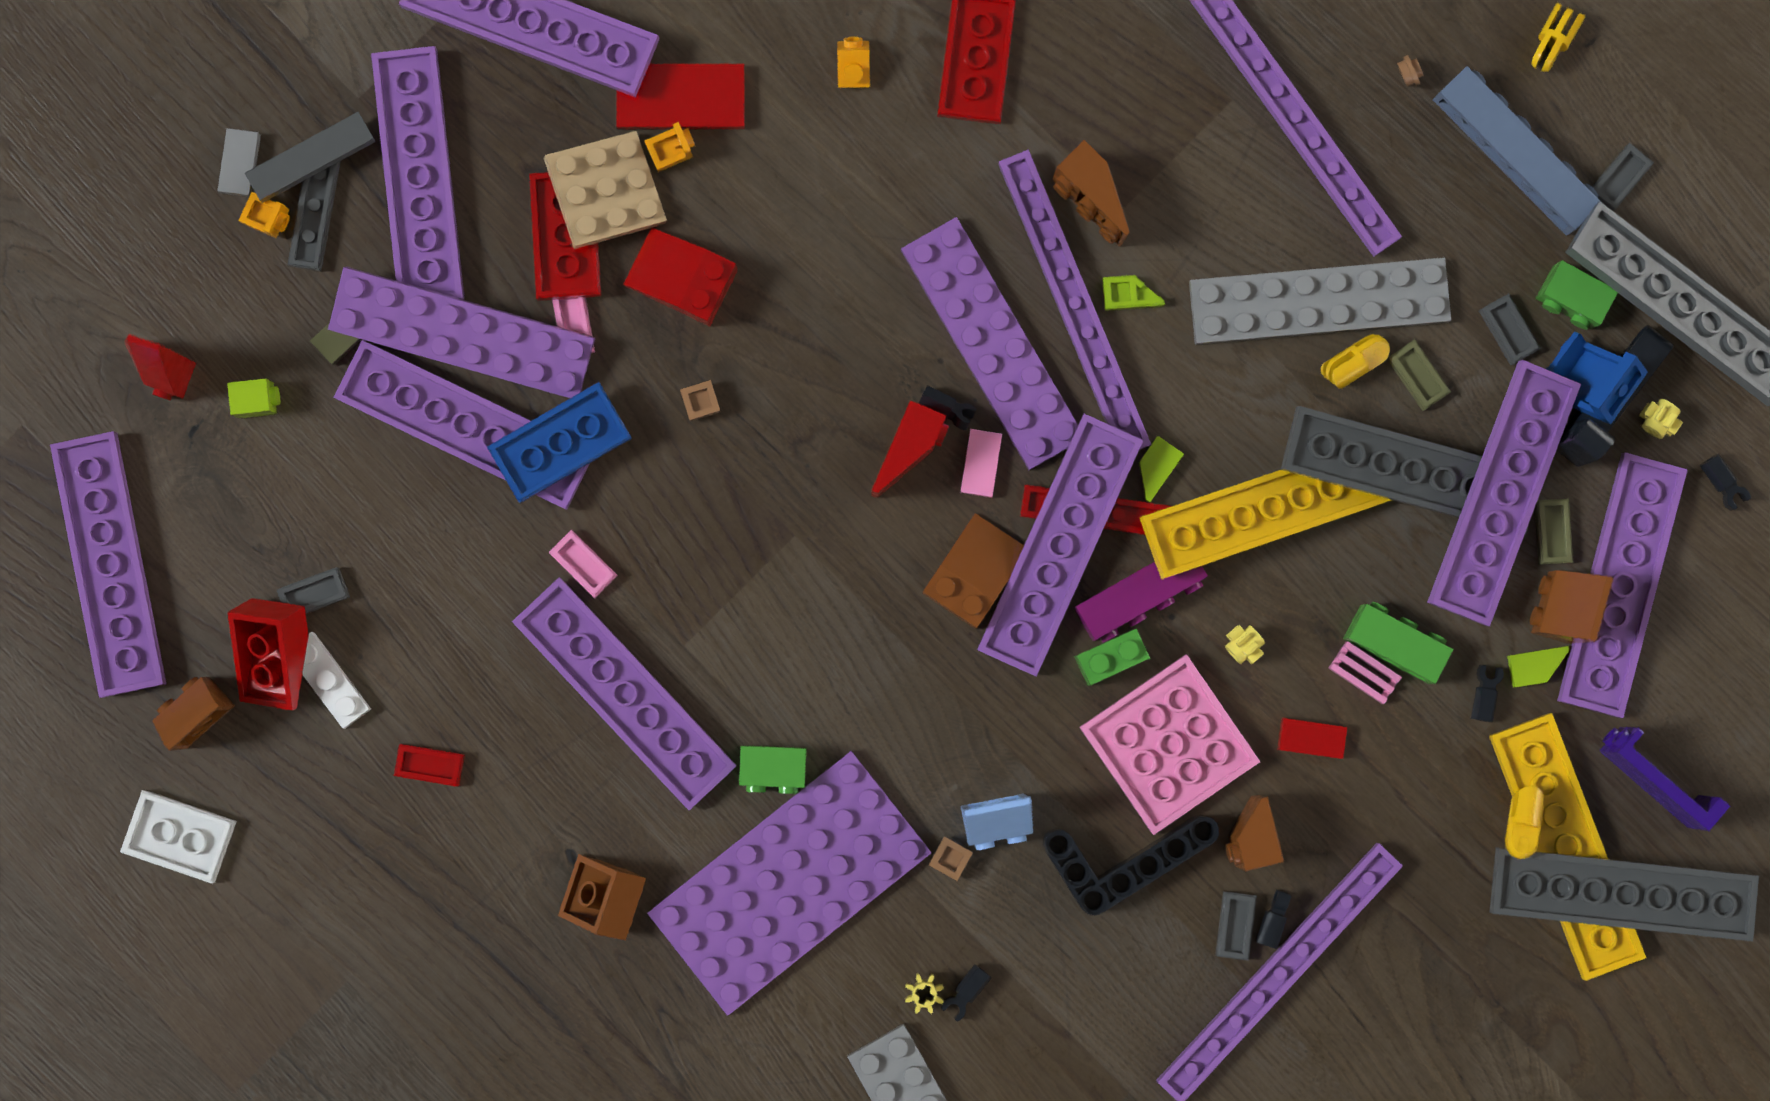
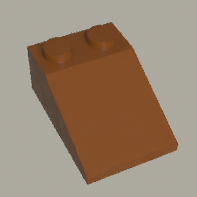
[922,513,1024,629]
[1530,570,1613,644]

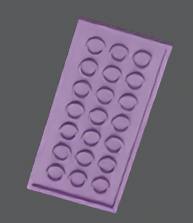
[647,751,932,1016]

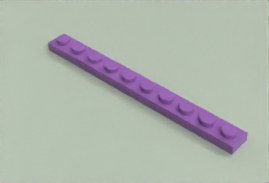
[1189,0,1402,257]
[998,150,1151,450]
[1156,843,1403,1101]

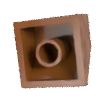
[152,676,235,750]
[1225,795,1284,871]
[558,854,646,941]

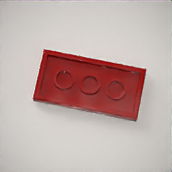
[937,0,1016,125]
[616,64,745,129]
[529,172,602,301]

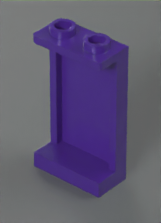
[1600,727,1730,831]

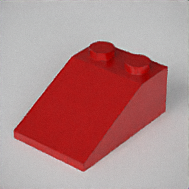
[623,227,738,327]
[872,400,949,498]
[227,598,309,711]

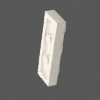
[302,632,371,729]

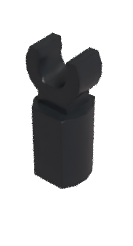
[918,385,977,430]
[1699,454,1751,511]
[1471,665,1504,723]
[1256,889,1291,949]
[941,964,992,1022]

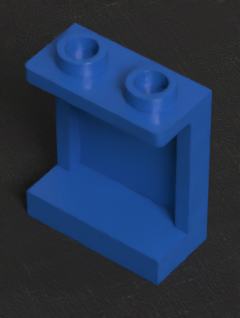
[1546,332,1648,425]

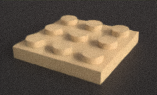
[544,131,667,249]

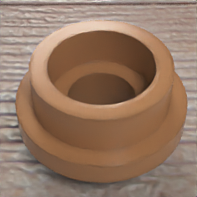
[1397,55,1424,87]

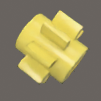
[1639,399,1683,439]
[1225,625,1265,664]
[905,973,944,1014]

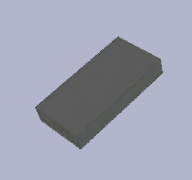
[1592,143,1654,212]
[1479,293,1541,366]
[276,567,350,614]
[1215,891,1257,961]

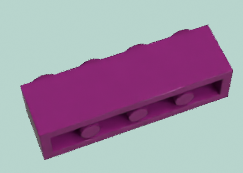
[1073,561,1208,643]

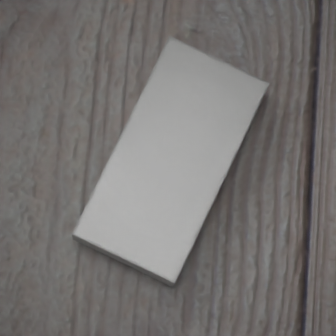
[217,128,261,197]

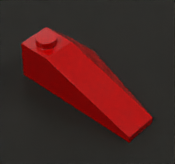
[125,334,196,401]

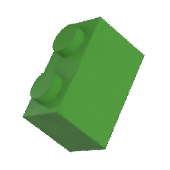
[1536,260,1618,330]
[1074,629,1150,686]
[739,746,807,794]

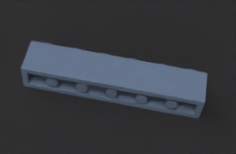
[1433,66,1601,236]

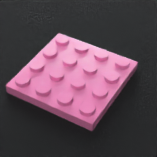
[1079,654,1260,835]

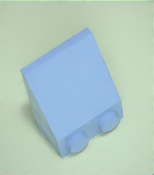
[960,794,1033,850]

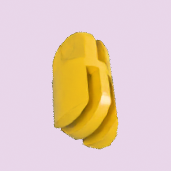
[1531,3,1585,72]
[1320,334,1390,389]
[1505,786,1544,859]

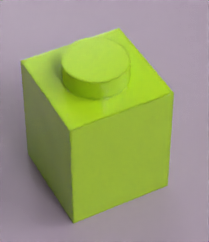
[227,379,280,418]

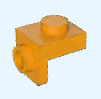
[837,37,870,88]
[645,122,695,172]
[238,192,290,238]

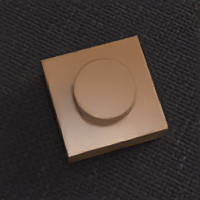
[680,380,721,422]
[929,836,973,881]

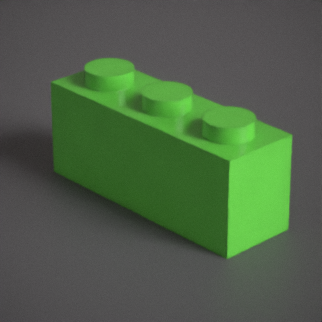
[1343,602,1453,684]

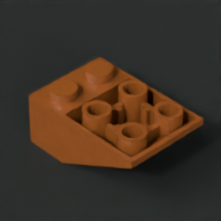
[1052,140,1130,247]

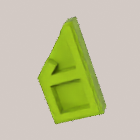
[1102,275,1165,311]
[1138,436,1184,503]
[1507,646,1569,688]

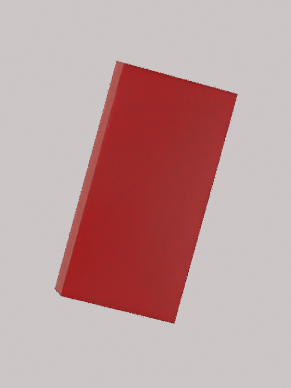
[1277,718,1347,759]
[394,744,465,787]

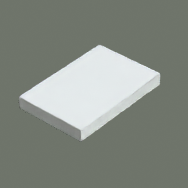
[120,790,237,883]

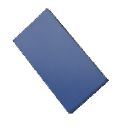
[487,382,632,504]

